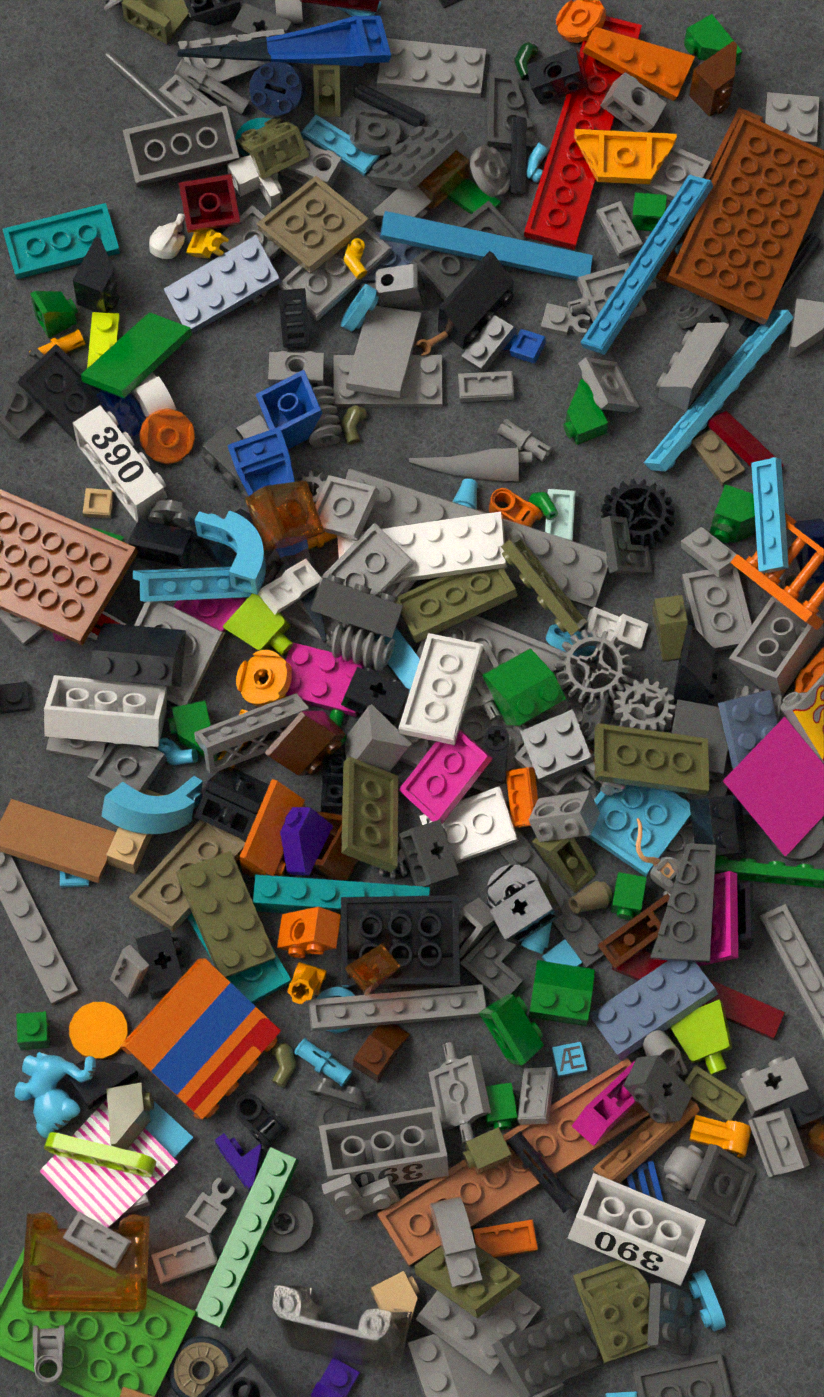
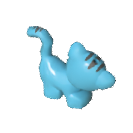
[15,1052,96,1139]

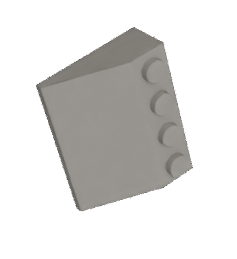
[407,1334,520,1397]

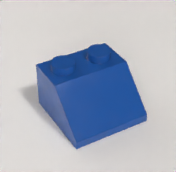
[256,370,323,449]

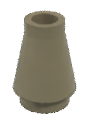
[569,881,613,913]

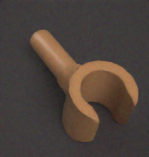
[414,331,448,356]

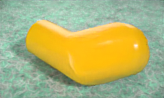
[343,238,368,279]

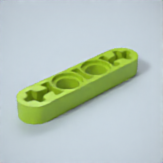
[44,1132,157,1177]

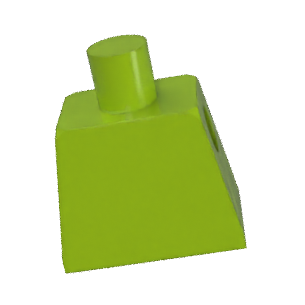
[222,594,293,656]
[670,1000,732,1075]

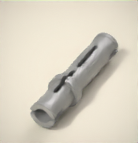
[174,59,250,115]

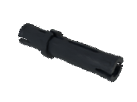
[506,1131,578,1213]

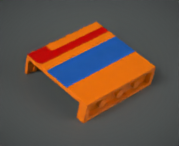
[119,958,281,1120]

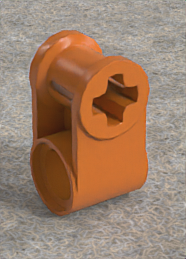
[489,488,543,527]

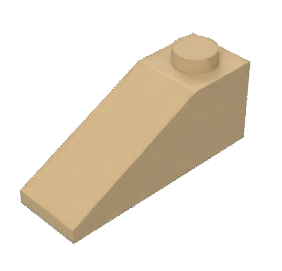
[106,789,164,874]

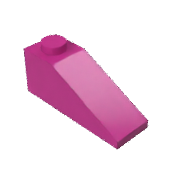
[572,1061,637,1146]

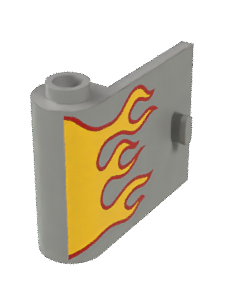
[781,674,824,763]

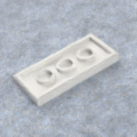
[398,633,483,745]

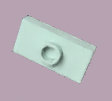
[545,489,575,540]

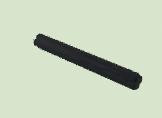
[739,234,821,338]

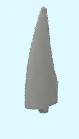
[409,448,532,482]

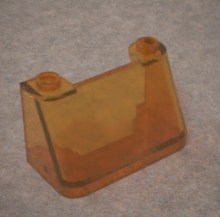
[22,1212,150,1313]

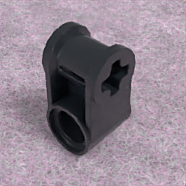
[477,726,509,784]
[235,1093,289,1150]

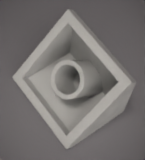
[345,704,412,772]

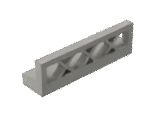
[194,693,309,774]

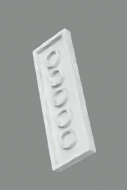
[337,512,507,584]

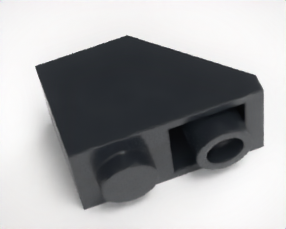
[183,0,241,26]

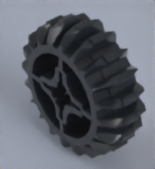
[600,478,675,549]

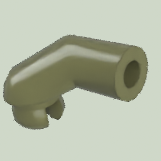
[272,1043,297,1088]

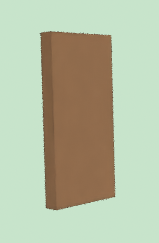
[0,799,116,883]

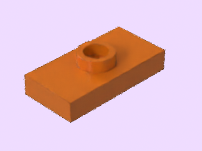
[506,767,538,828]
[473,1219,538,1258]

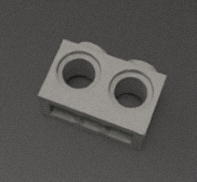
[280,140,341,188]
[528,791,600,842]

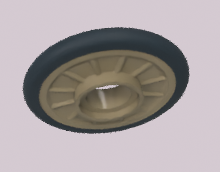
[168,1336,234,1397]

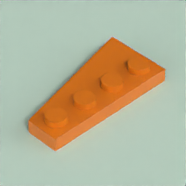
[582,27,695,101]

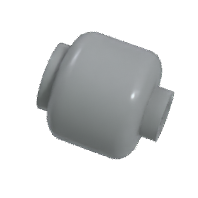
[663,1145,705,1191]

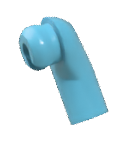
[526,143,549,183]
[157,738,198,765]

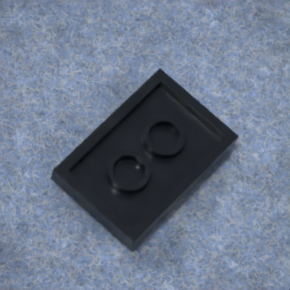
[17,344,114,441]

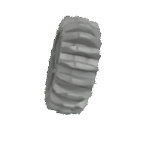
[554,629,632,704]

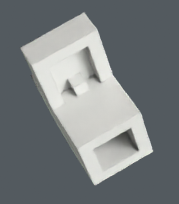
[227,155,283,209]
[131,372,177,418]

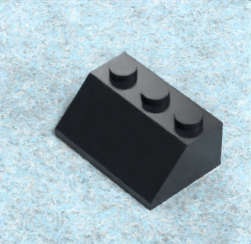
[438,251,514,349]
[90,623,186,687]

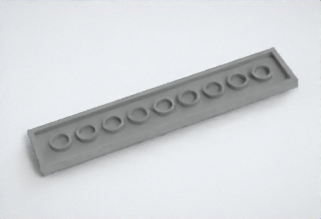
[346,468,608,607]

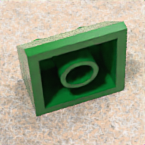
[709,484,756,543]
[482,648,566,726]
[528,960,595,1027]
[478,994,544,1066]

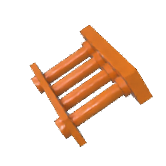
[730,513,824,630]

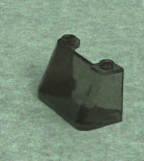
[272,1284,412,1370]

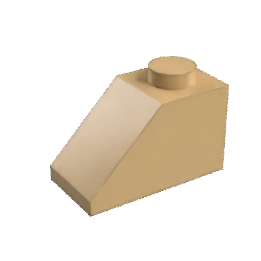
[371,1271,420,1346]

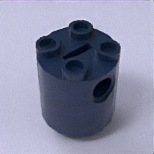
[249,62,306,116]

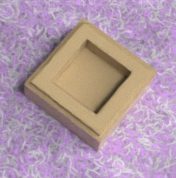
[83,488,114,519]

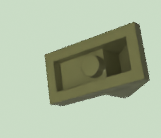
[313,64,341,117]

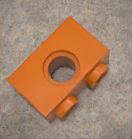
[277,907,341,958]

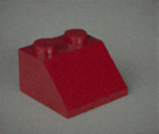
[179,174,240,233]

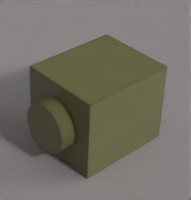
[462,1127,511,1175]

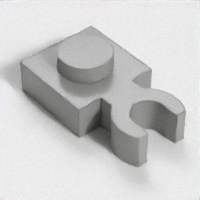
[541,303,590,336]
[185,1178,235,1235]

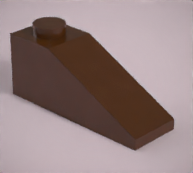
[597,893,670,969]

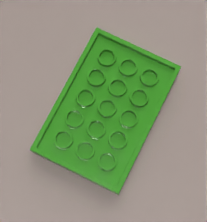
[0,1232,196,1397]

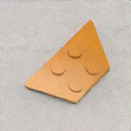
[574,129,677,184]

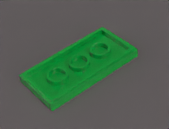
[81,312,192,398]

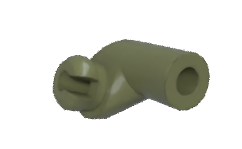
[341,405,367,445]

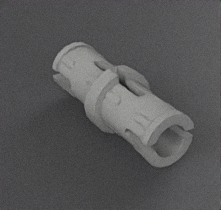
[497,419,552,462]

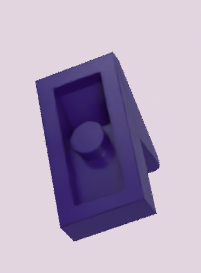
[215,1133,262,1192]
[310,1357,360,1397]

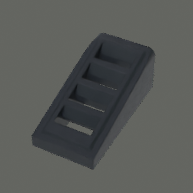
[278,288,310,348]

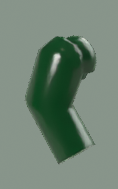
[514,42,538,80]

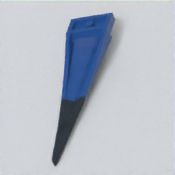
[177,16,391,66]
[227,427,327,643]

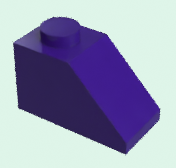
[280,807,333,875]

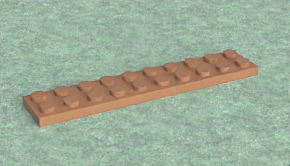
[377,1058,650,1267]

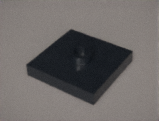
[205,767,269,813]

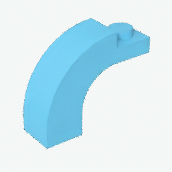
[195,511,266,595]
[101,776,203,834]

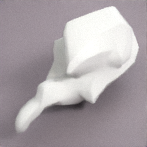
[149,213,185,259]

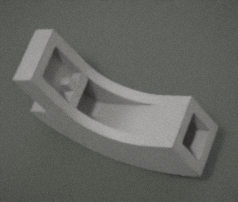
[430,1197,482,1288]

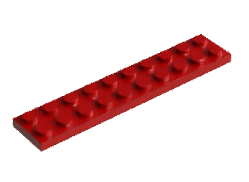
[524,16,642,250]

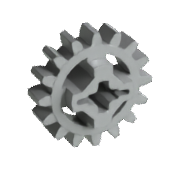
[613,678,676,732]

